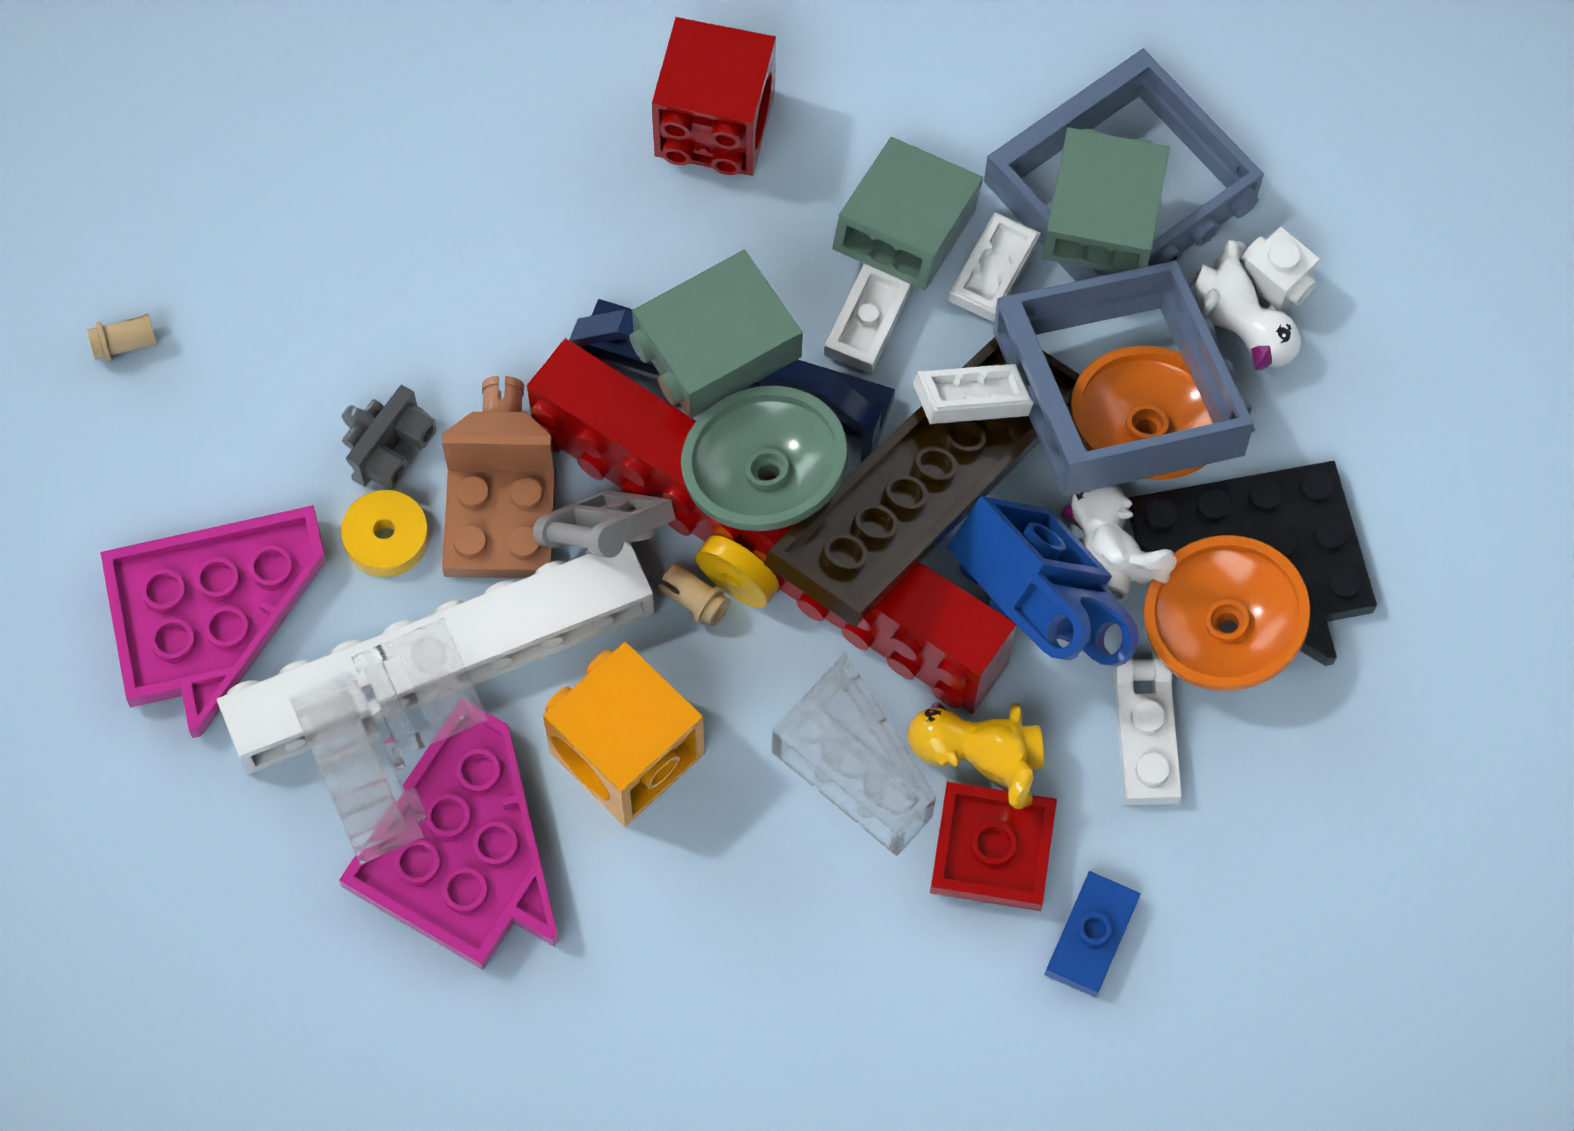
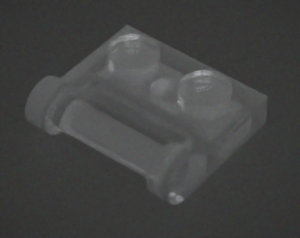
[351,617,488,760]

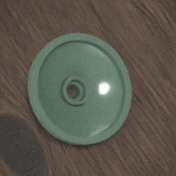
[681,386,848,531]

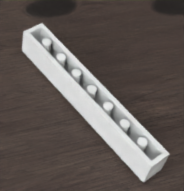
[216,541,655,775]

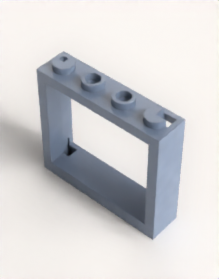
[984,48,1264,281]
[993,260,1255,497]

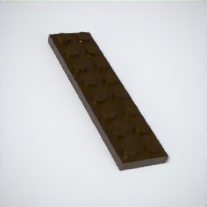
[764,337,1080,628]

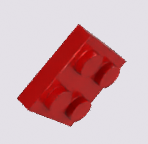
[930,781,1057,911]

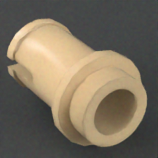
[87,313,157,362]
[658,563,730,626]

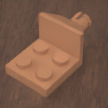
[442,376,556,578]

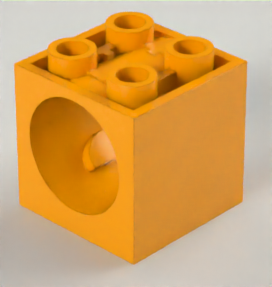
[543,641,705,827]

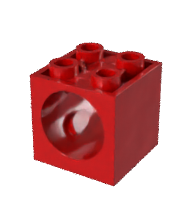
[651,17,776,176]

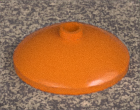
[1070,345,1213,480]
[1144,535,1310,691]

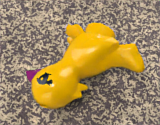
[907,701,1044,809]

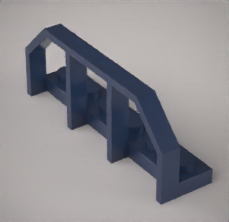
[569,299,895,463]

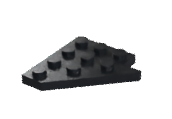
[1128,460,1377,666]

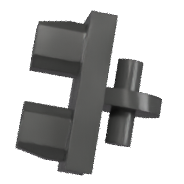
[341,384,437,489]

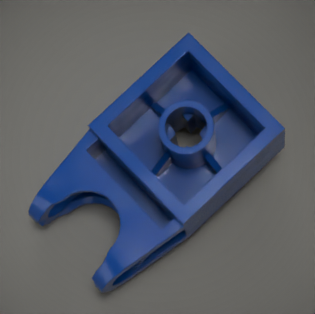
[946,496,1139,667]

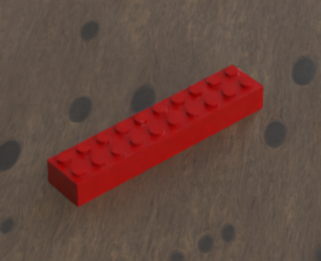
[527,338,1017,714]

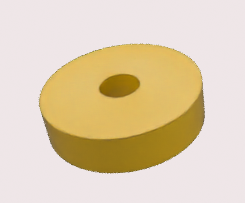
[341,490,429,577]
[695,535,779,608]

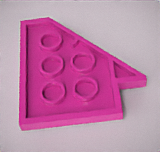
[100,505,326,738]
[339,698,559,970]

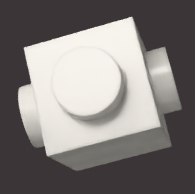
[1241,226,1320,312]

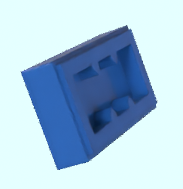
[1044,871,1141,998]

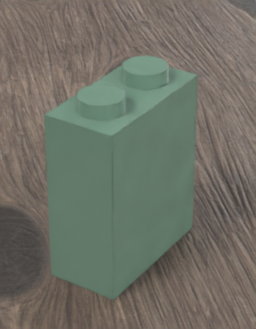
[1041,127,1170,273]
[832,137,984,290]
[629,249,803,419]

